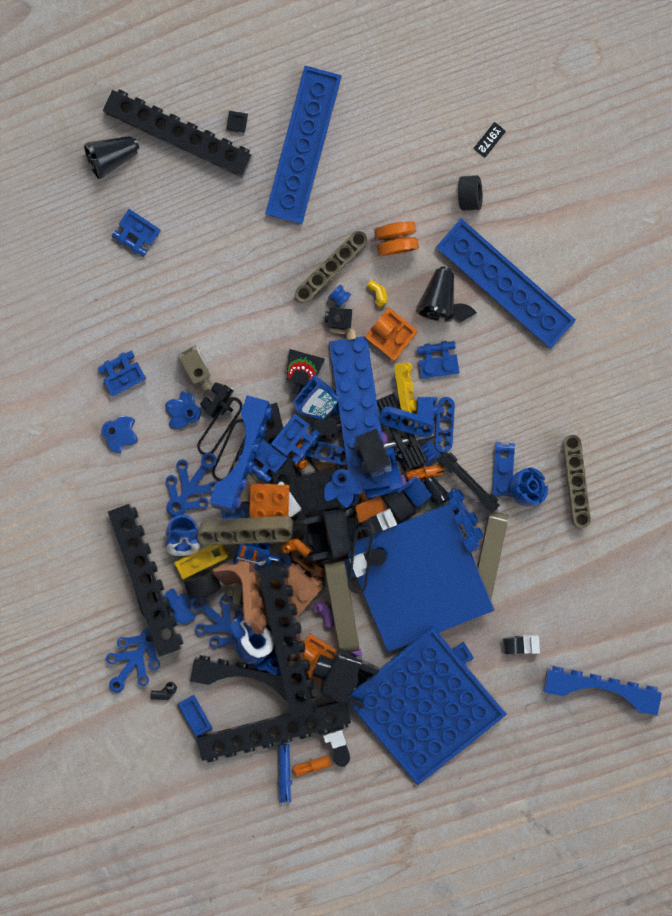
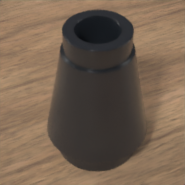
[424,477,449,506]

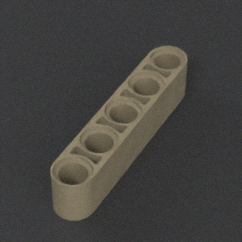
[295,231,367,303]
[563,435,591,528]
[477,512,509,599]
[198,516,293,545]
[325,561,359,651]

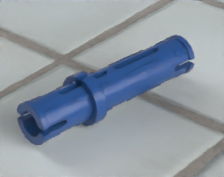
[277,744,292,803]

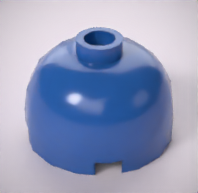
[509,467,548,507]

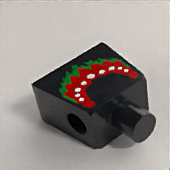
[286,349,325,395]

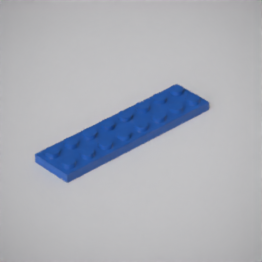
[265,66,342,225]
[436,218,576,349]
[329,336,390,491]

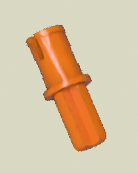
[405,463,444,481]
[293,755,332,776]

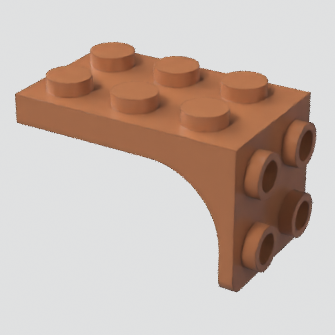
[213,561,266,634]
[263,561,325,627]

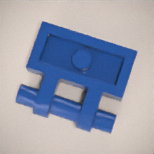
[112,209,161,257]
[417,340,460,379]
[98,350,146,397]
[271,414,320,464]
[237,437,287,484]

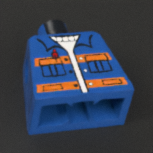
[233,542,280,573]

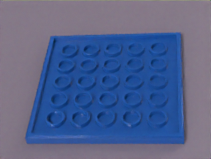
[348,626,507,785]

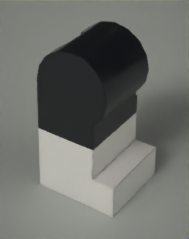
[358,509,397,538]
[349,547,388,577]
[503,635,540,654]
[323,729,350,767]

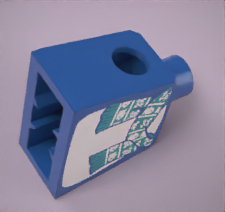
[293,374,340,420]

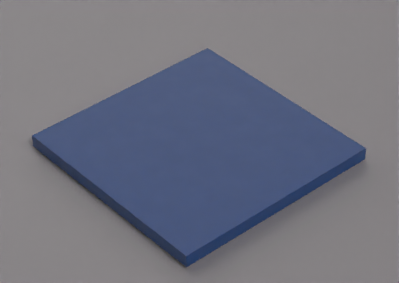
[347,504,495,652]

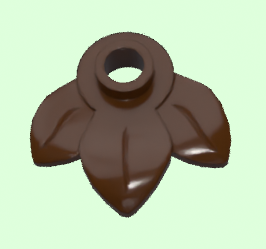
[292,553,326,578]

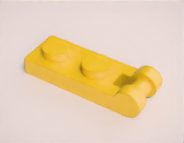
[394,362,418,414]
[174,544,231,579]

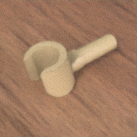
[330,328,357,340]

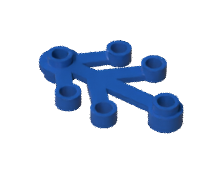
[166,453,218,517]
[448,488,484,553]
[191,594,244,648]
[106,628,160,693]

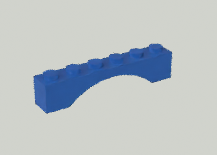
[209,395,273,514]
[543,666,662,716]

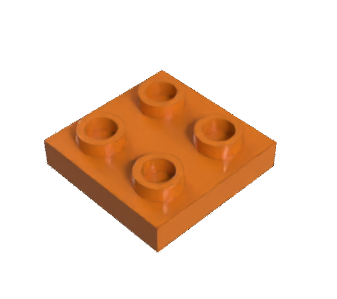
[365,307,418,361]
[250,483,290,518]
[292,633,337,685]

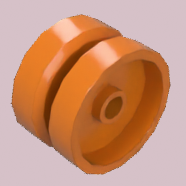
[374,221,420,256]

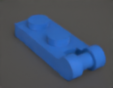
[492,442,515,497]

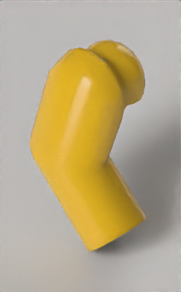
[367,279,388,307]

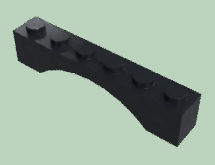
[190,655,305,700]

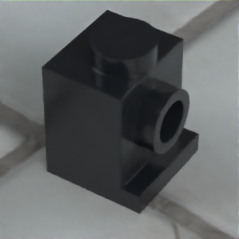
[324,307,352,329]
[313,418,341,440]

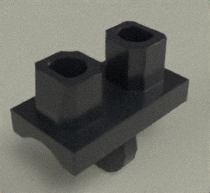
[200,382,234,418]

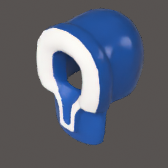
[165,515,200,556]
[229,614,274,664]

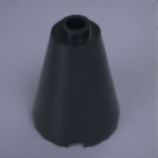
[84,136,140,179]
[416,266,454,322]

